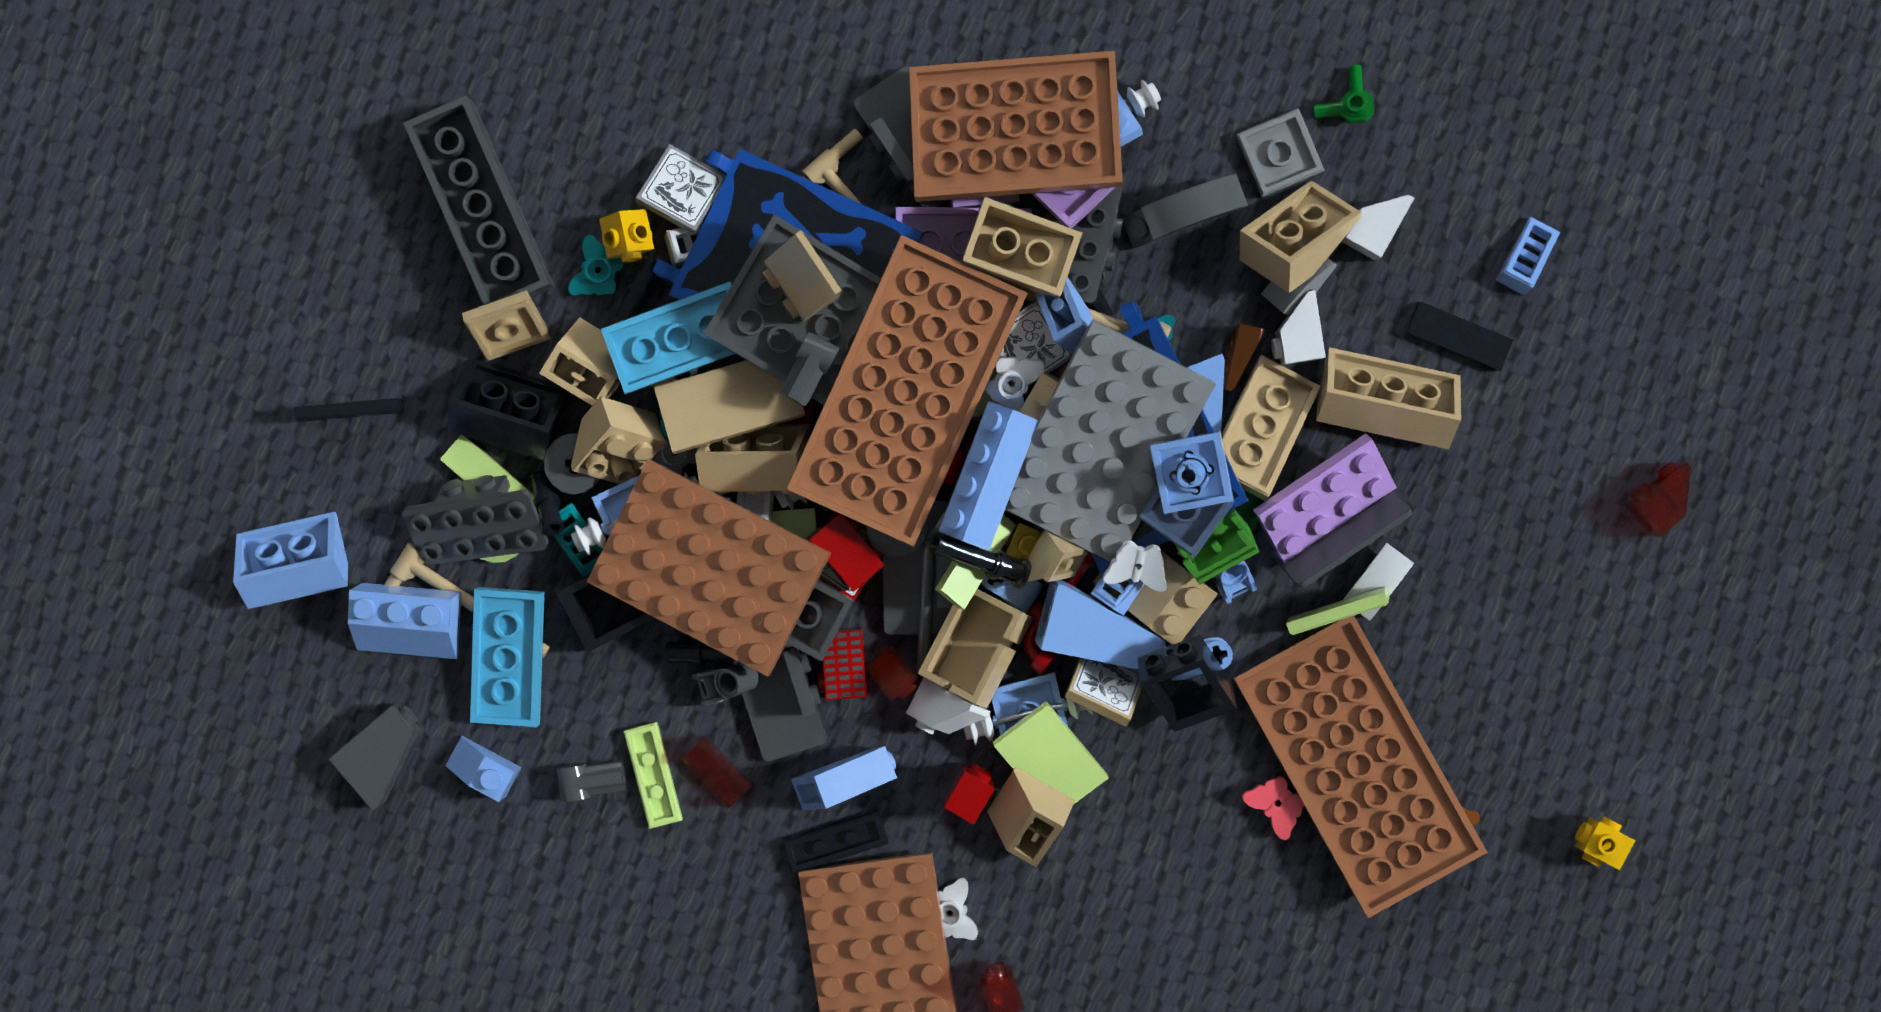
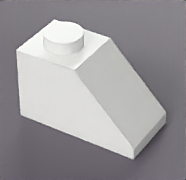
[1341,195,1414,261]
[1271,290,1326,365]
[906,677,991,734]

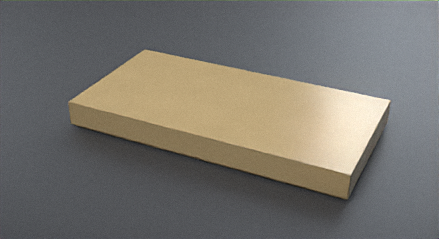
[1221,355,1321,501]
[654,360,806,454]

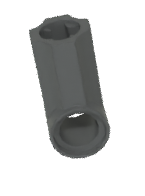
[779,331,839,406]
[556,761,627,802]

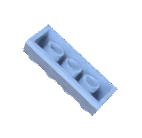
[938,401,1039,551]

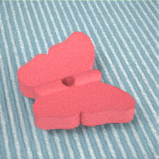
[1242,776,1304,840]

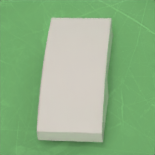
[1343,543,1414,621]

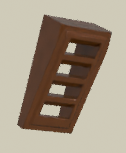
[1223,323,1264,393]

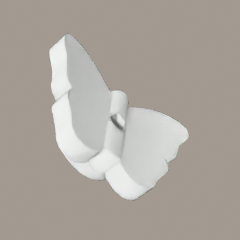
[985,357,1044,412]
[1103,541,1167,592]
[938,878,978,940]

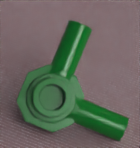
[1314,65,1374,124]

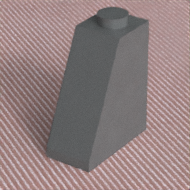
[329,704,420,811]

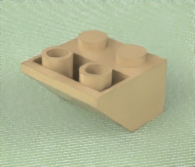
[539,318,620,406]
[571,396,666,484]
[987,767,1075,867]

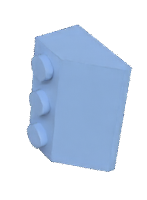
[233,512,348,609]
[348,583,462,659]

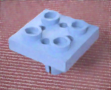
[1150,431,1234,514]

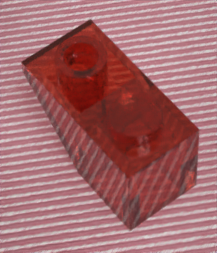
[1625,461,1691,537]
[865,643,918,702]
[980,962,1025,1012]

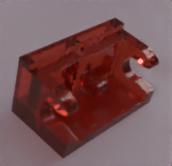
[681,736,752,808]

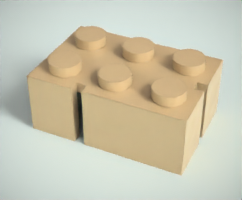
[918,589,1033,708]

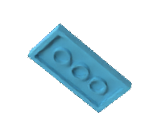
[601,282,736,394]
[470,587,545,727]

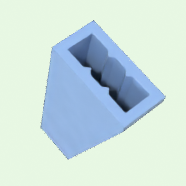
[1035,580,1168,670]

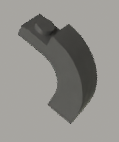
[1122,174,1248,249]

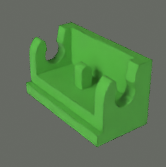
[1175,508,1259,585]

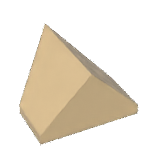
[1027,529,1089,582]

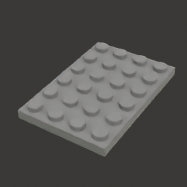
[1005,319,1216,562]

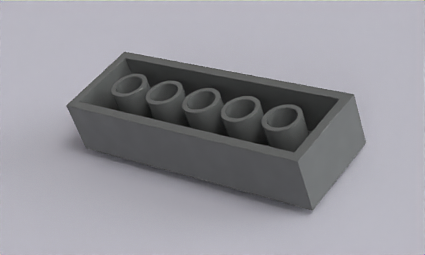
[403,95,556,305]

